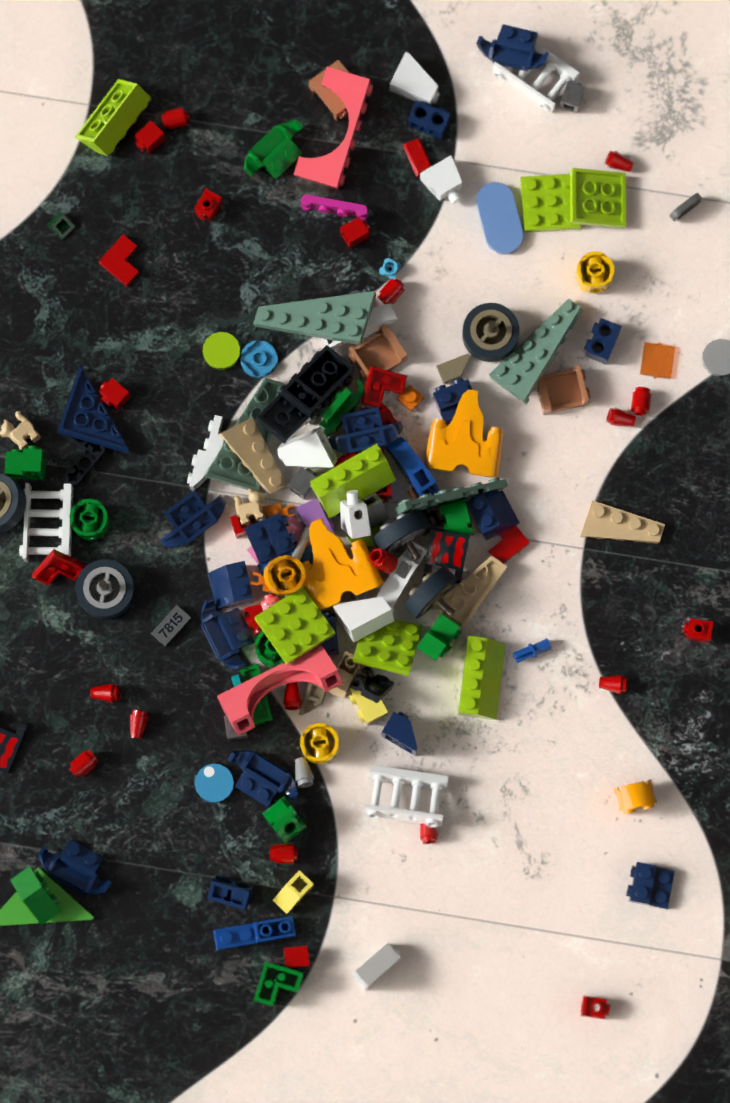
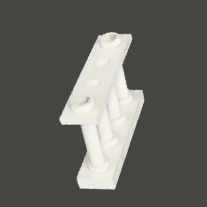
[492,43,579,113]
[19,483,73,562]
[364,765,448,827]

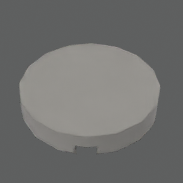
[702,339,730,377]

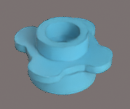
[379,258,401,279]

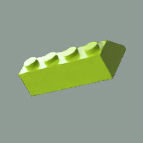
[75,79,151,156]
[310,444,396,518]
[458,636,506,720]

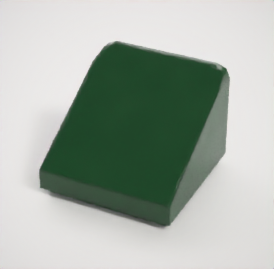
[47,212,75,239]

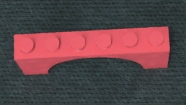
[294,67,373,189]
[217,645,343,736]

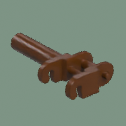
[407,488,443,536]

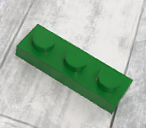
[240,664,273,725]

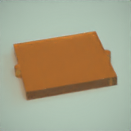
[640,342,675,379]

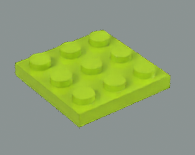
[570,168,626,228]
[520,174,581,233]
[254,586,335,665]
[353,619,422,676]

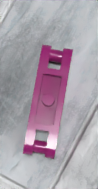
[301,195,367,221]

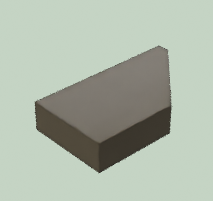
[436,353,470,384]
[299,682,326,715]

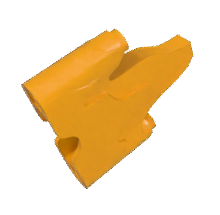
[424,390,503,478]
[302,518,384,610]

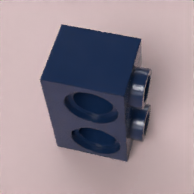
[407,100,451,140]
[584,318,622,365]
[207,875,254,910]

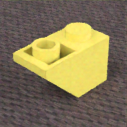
[348,688,388,725]
[273,870,314,914]

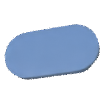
[476,182,523,255]

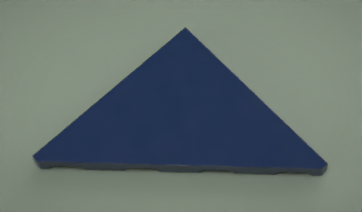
[58,367,129,454]

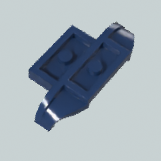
[476,24,549,71]
[327,406,403,453]
[159,490,226,547]
[201,597,255,669]
[227,750,299,807]
[38,840,112,895]

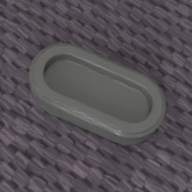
[669,193,702,221]

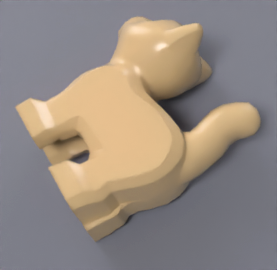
[0,411,41,450]
[234,488,266,527]

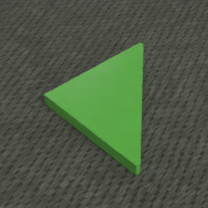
[0,868,94,926]

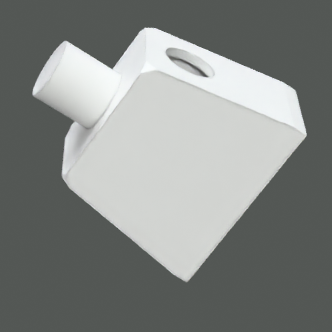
[420,156,462,204]
[340,490,371,539]

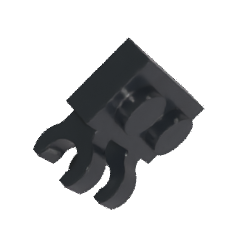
[351,667,395,703]

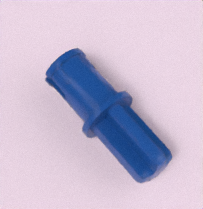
[513,638,552,663]

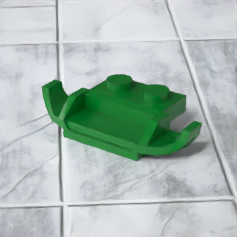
[244,120,303,179]
[319,379,363,437]

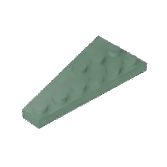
[253,291,376,345]
[489,299,583,405]
[203,378,284,491]
[394,477,508,517]

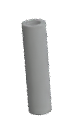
[292,526,310,560]

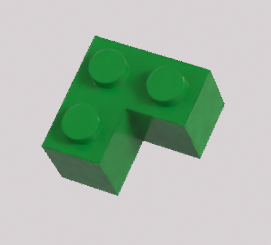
[4,446,47,480]
[417,612,463,661]
[10,866,61,925]
[254,962,304,1007]

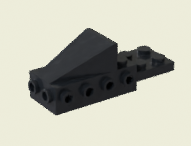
[255,345,356,444]

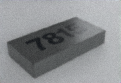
[151,605,191,647]

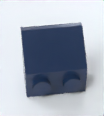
[466,490,520,541]
[208,561,254,610]
[382,711,418,756]

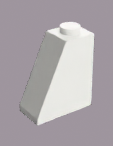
[390,52,440,105]
[277,427,338,468]
[333,597,395,642]
[352,943,401,990]

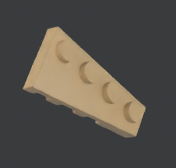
[218,417,286,494]
[580,500,665,544]
[432,556,508,630]

